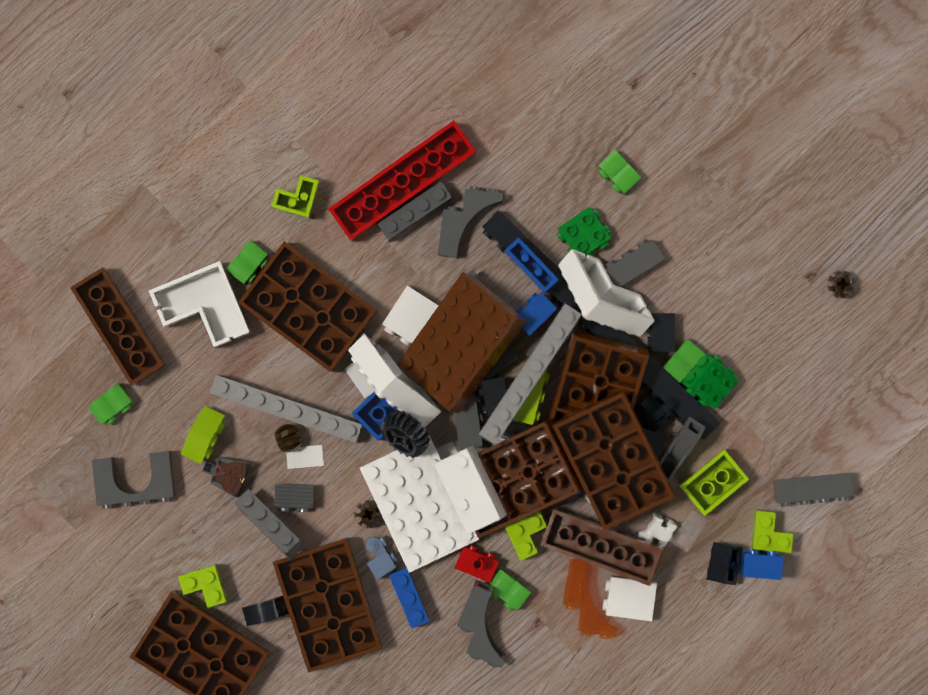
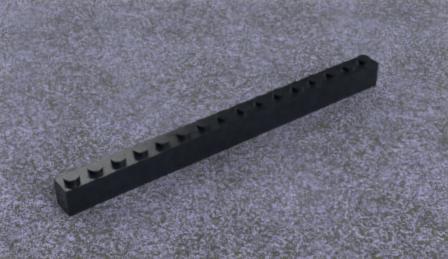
[482,210,720,440]

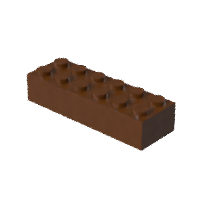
[70,267,166,386]
[541,508,665,586]

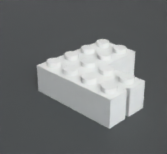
[558,249,654,337]
[149,261,251,347]
[348,334,441,427]

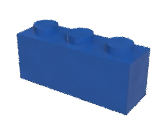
[504,237,559,293]
[389,567,430,629]

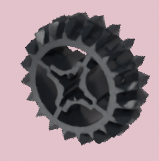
[380,410,430,458]

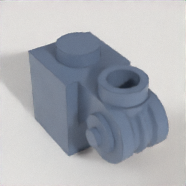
[366,536,398,579]

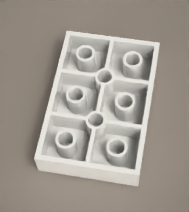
[360,435,479,573]

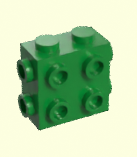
[556,207,611,256]
[682,353,739,410]

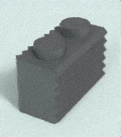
[274,484,315,512]

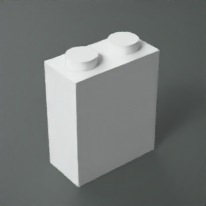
[382,286,438,346]
[602,576,657,621]

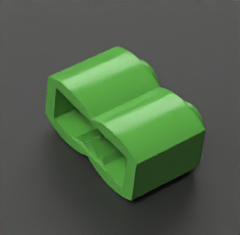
[598,150,641,194]
[226,240,269,284]
[662,339,705,383]
[87,383,133,425]
[489,569,531,611]

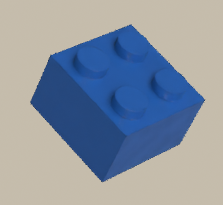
[516,292,557,337]
[351,392,398,441]
[739,549,783,580]

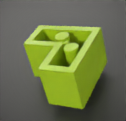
[271,175,320,219]
[181,406,225,464]
[750,510,793,553]
[504,511,547,561]
[178,564,228,608]

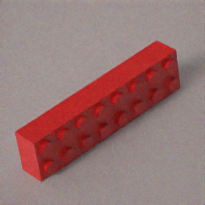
[328,120,476,242]

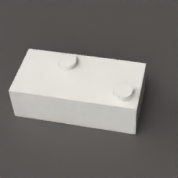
[433,445,507,535]

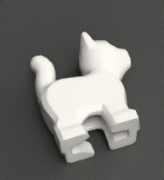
[637,512,677,547]

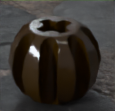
[827,270,856,299]
[275,424,302,453]
[354,500,382,529]

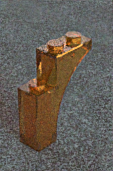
[562,558,617,640]

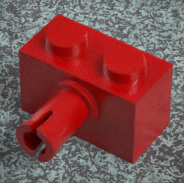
[454,544,499,583]

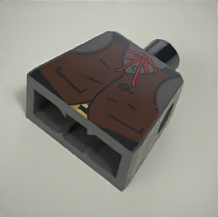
[203,457,251,498]

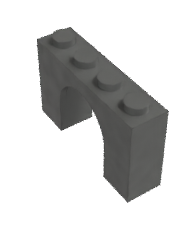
[92,451,176,509]

